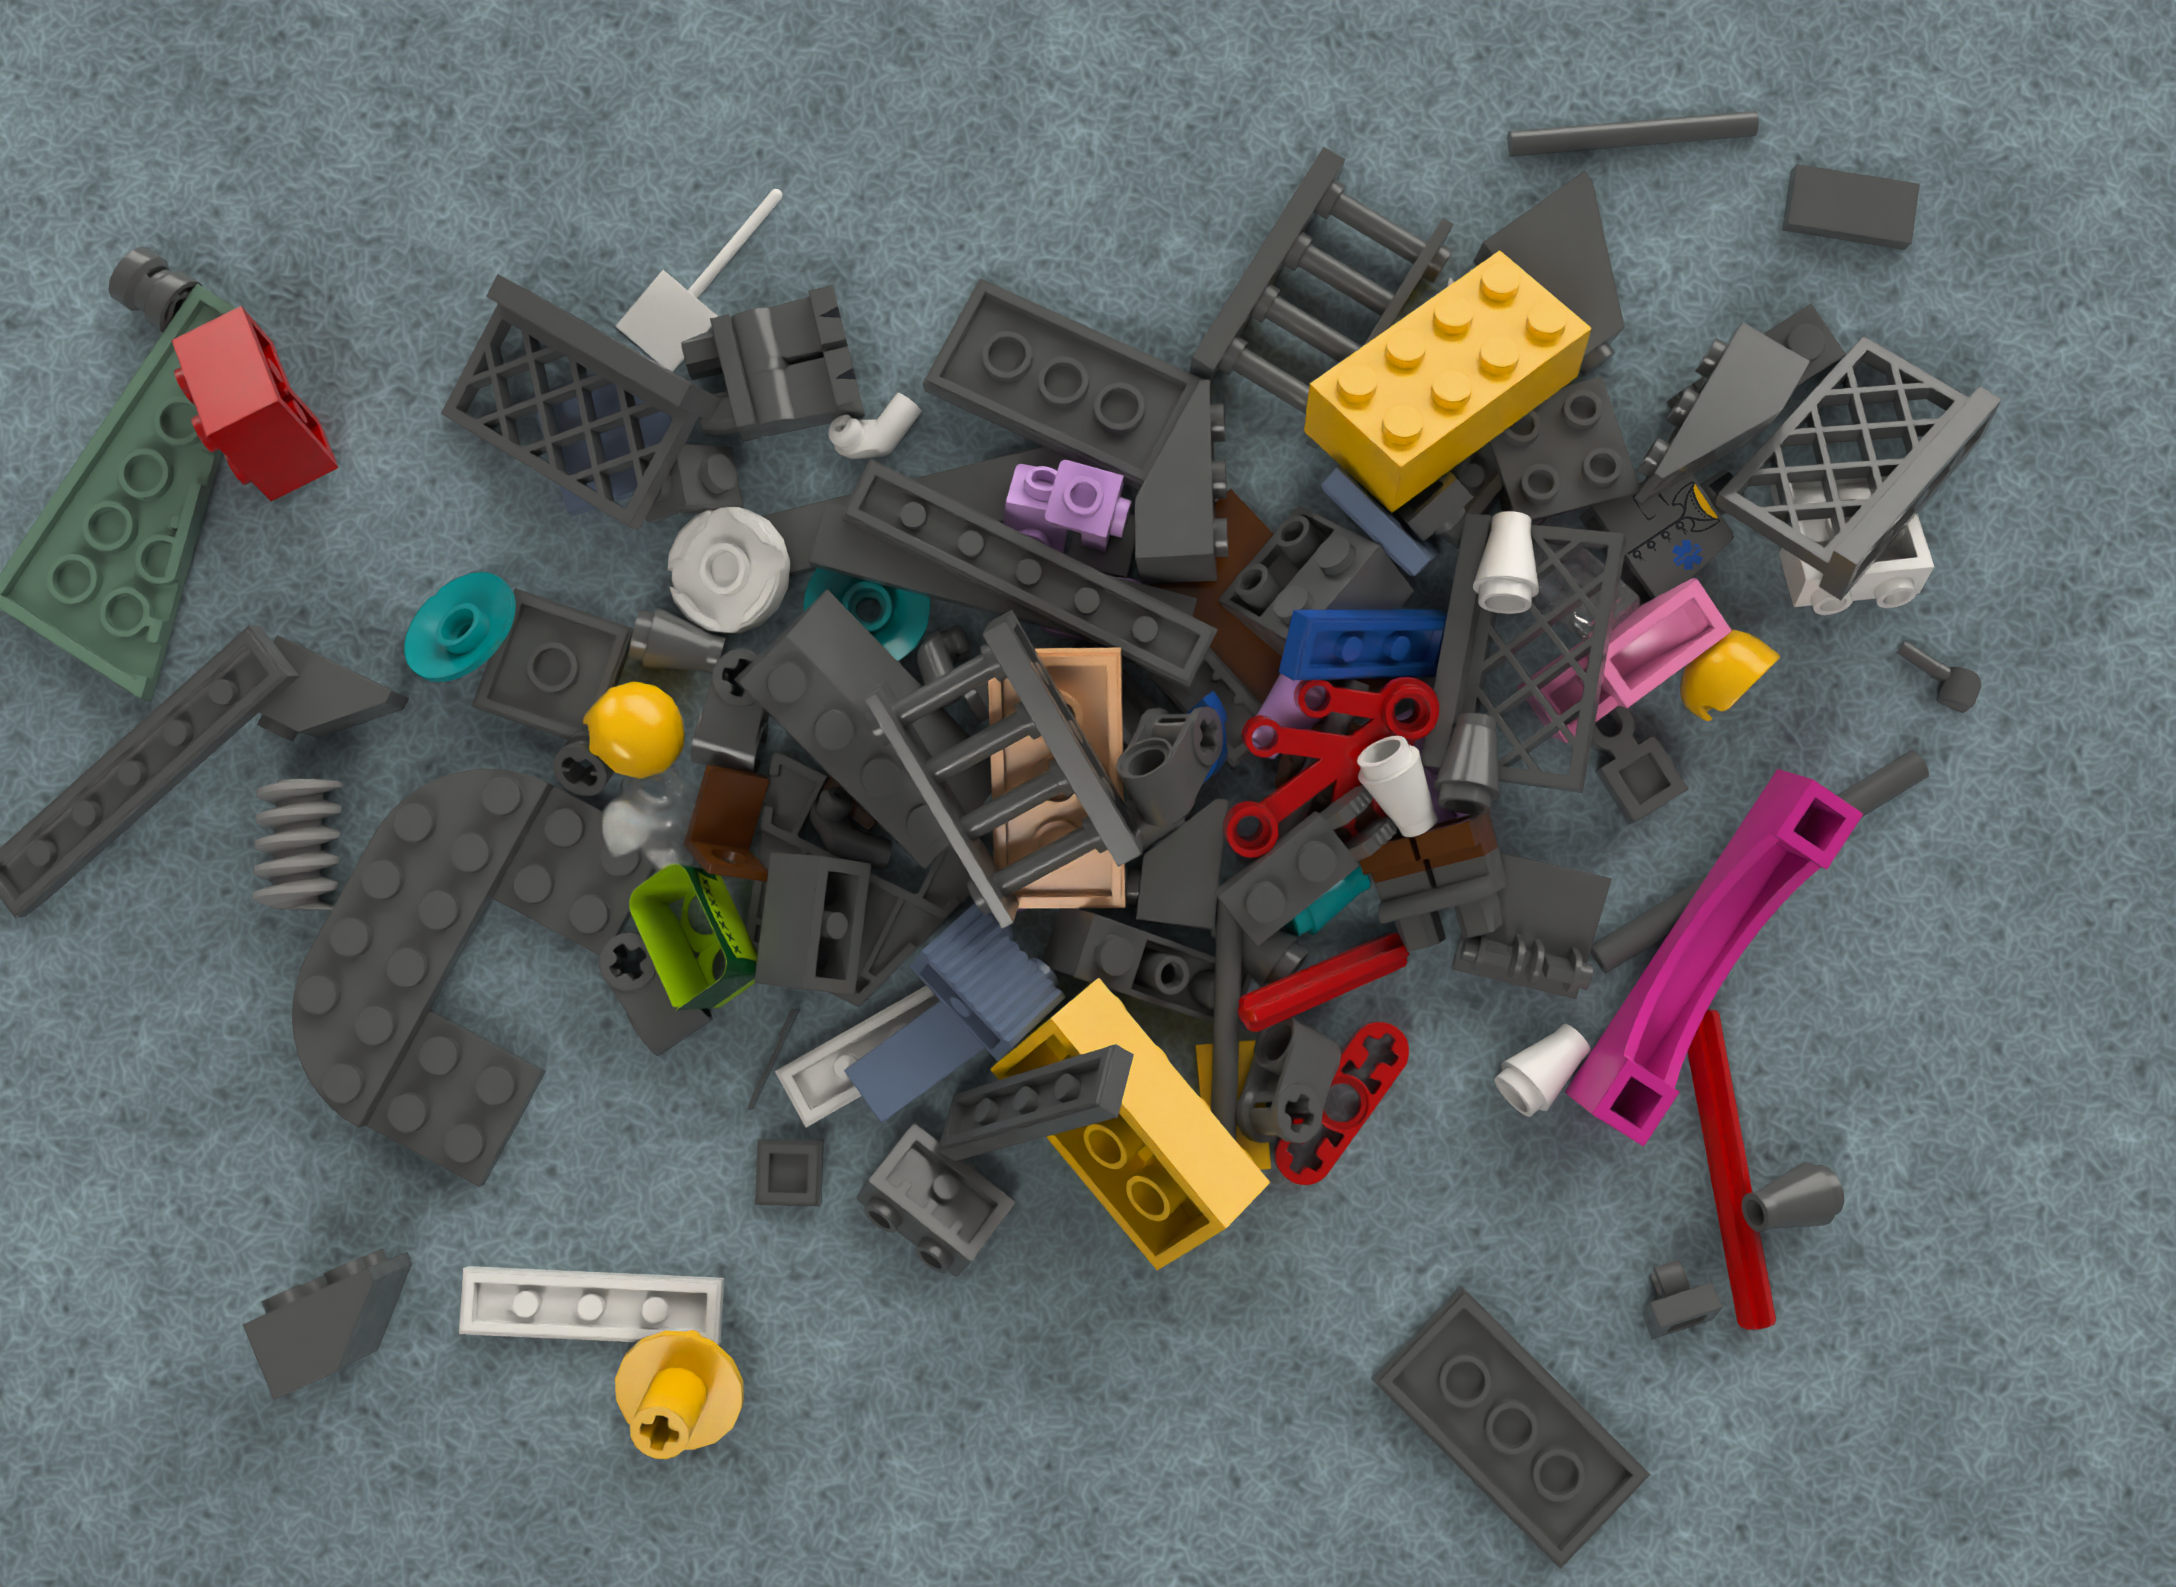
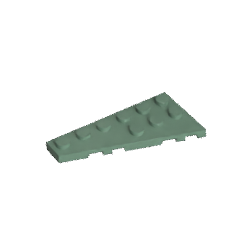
[0,284,258,702]

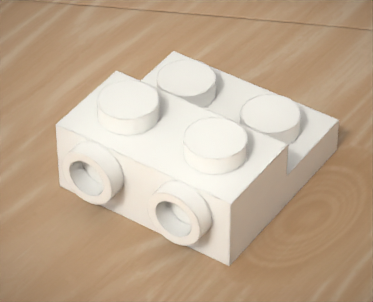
[1770,476,1934,615]

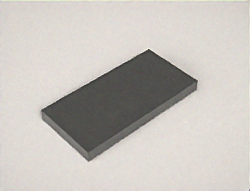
[923,278,1204,490]
[1371,1286,1651,1569]

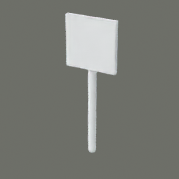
[615,189,783,372]

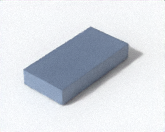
[844,1000,985,1123]

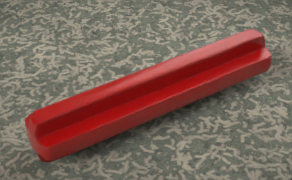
[1237,932,1410,1032]

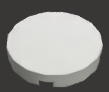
[668,507,790,634]

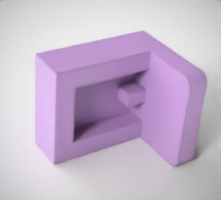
[1045,460,1132,552]
[1003,464,1068,554]

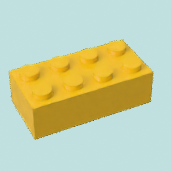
[1304,250,1592,513]
[990,978,1270,1271]

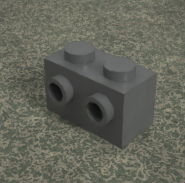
[754,852,871,995]

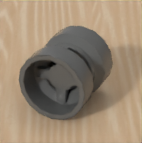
[108,247,203,332]

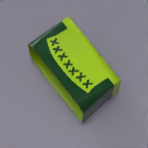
[629,864,758,1010]

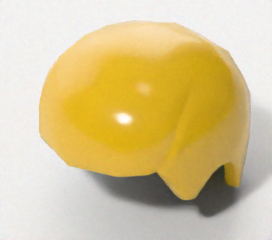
[1680,629,1780,721]
[583,681,685,779]

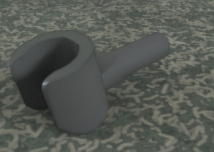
[1896,640,1981,713]

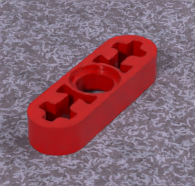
[1274,1022,1409,1185]

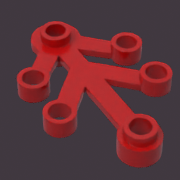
[1223,677,1439,858]

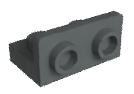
[857,1123,1015,1277]

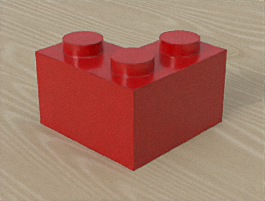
[171,306,339,502]

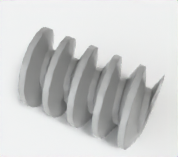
[252,779,343,911]

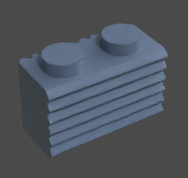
[909,903,1065,1061]

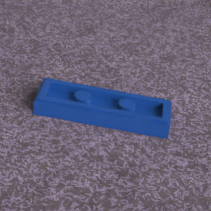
[1279,609,1447,681]

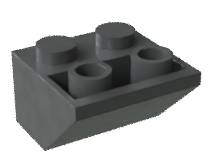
[1218,506,1414,686]
[243,1249,412,1400]

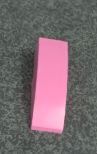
[1517,578,1732,743]

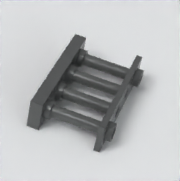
[1189,147,1453,450]
[865,610,1144,929]

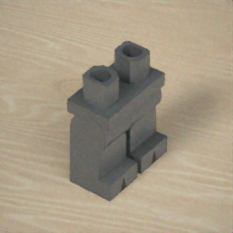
[681,285,865,442]

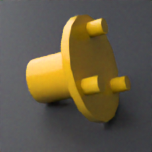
[615,1330,744,1459]

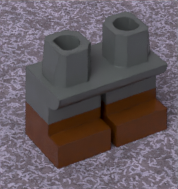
[1359,813,1508,952]

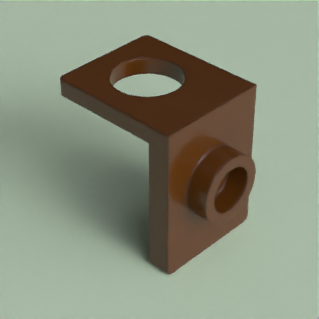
[683,765,769,882]

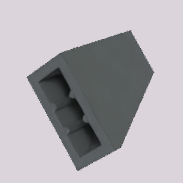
[1473,171,1625,376]

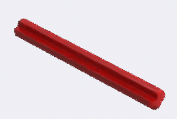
[1687,1009,1776,1330]

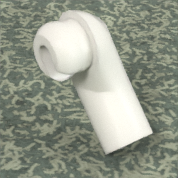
[828,393,922,459]

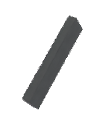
[938,1044,1134,1161]

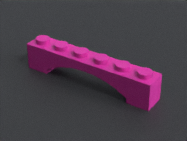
[1564,769,1863,1147]

